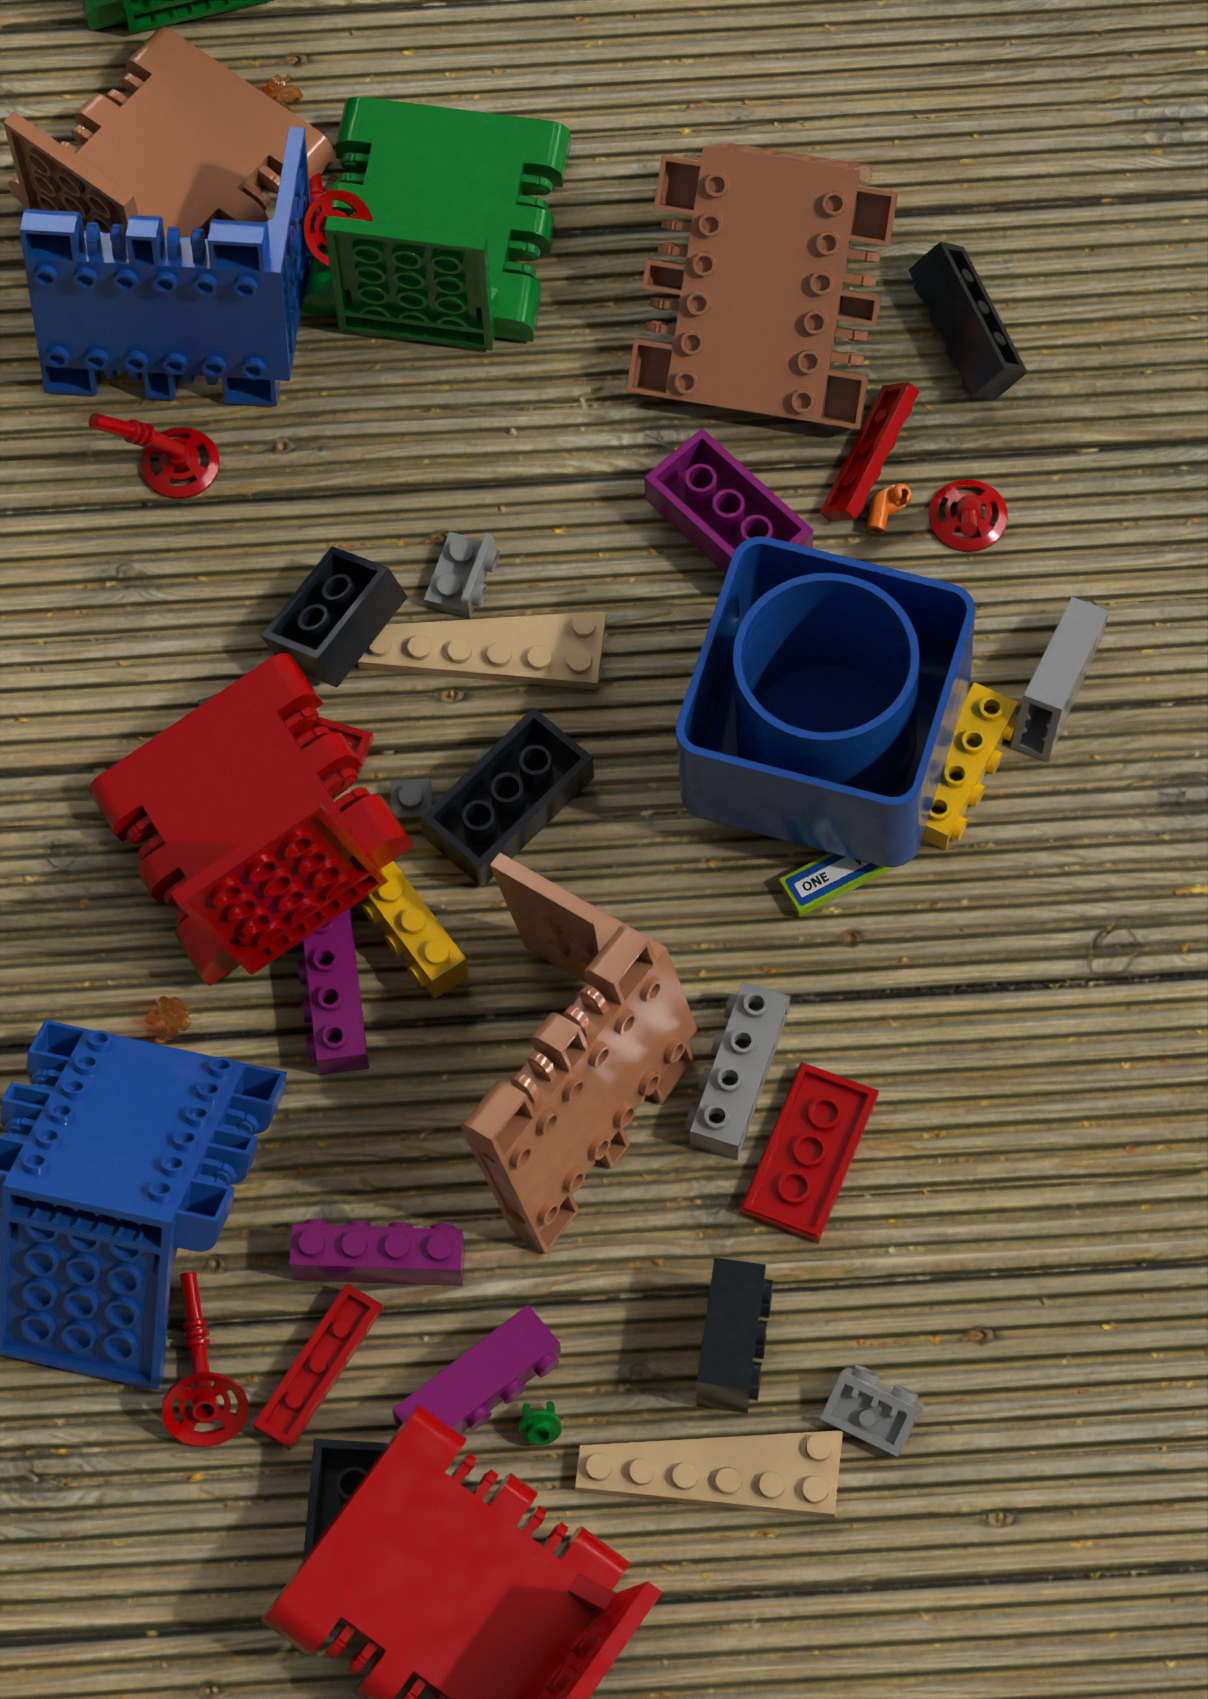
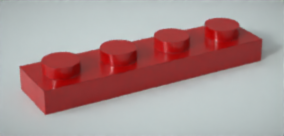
[819,382,919,522]
[253,1283,383,1451]

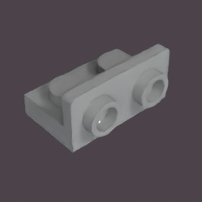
[424,531,500,619]
[820,1365,925,1457]

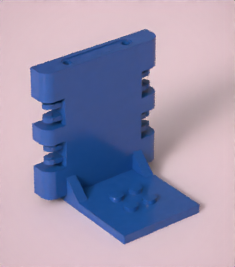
[20,127,313,406]
[0,1020,287,1390]

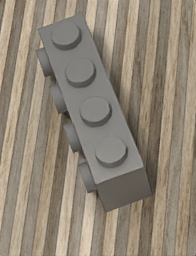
[685,982,790,1160]

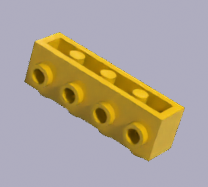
[922,682,1018,850]
[361,861,468,999]

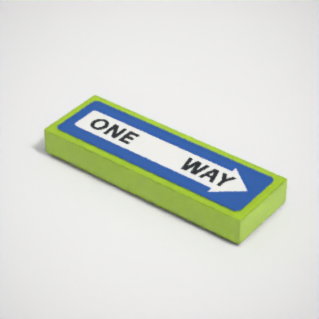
[779,853,897,917]

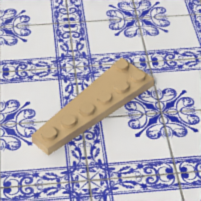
[358,611,606,690]
[575,1431,843,1519]

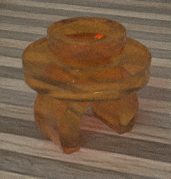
[261,74,303,111]
[145,996,191,1041]

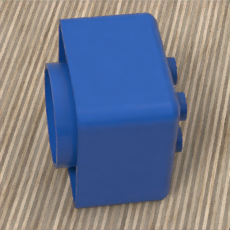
[676,536,975,868]

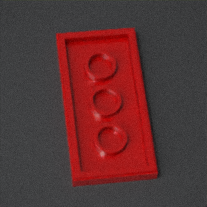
[740,1062,879,1244]

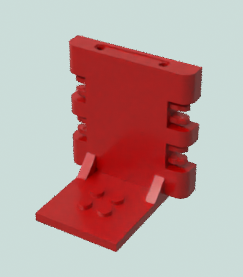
[89,653,415,986]
[261,1404,662,1699]

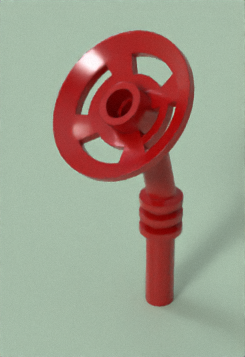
[302,173,373,267]
[89,413,220,499]
[928,480,1008,552]
[162,1272,249,1447]

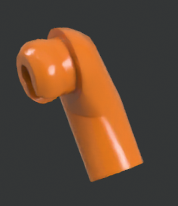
[866,483,912,536]

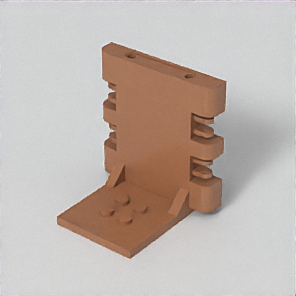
[3,26,335,239]
[626,142,899,429]
[461,853,697,1254]

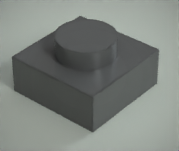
[390,778,433,824]

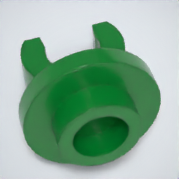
[518,1401,562,1445]

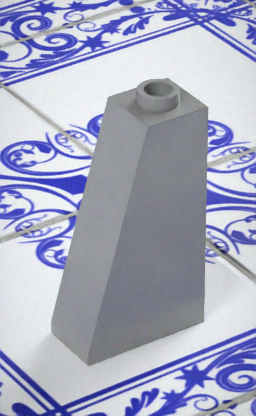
[1010,597,1109,762]

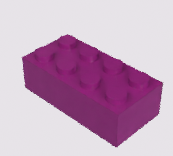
[644,428,813,574]

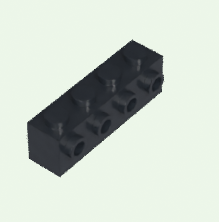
[908,242,1028,400]

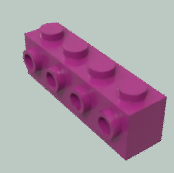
[296,908,369,1075]
[289,1219,465,1286]
[392,1305,561,1434]

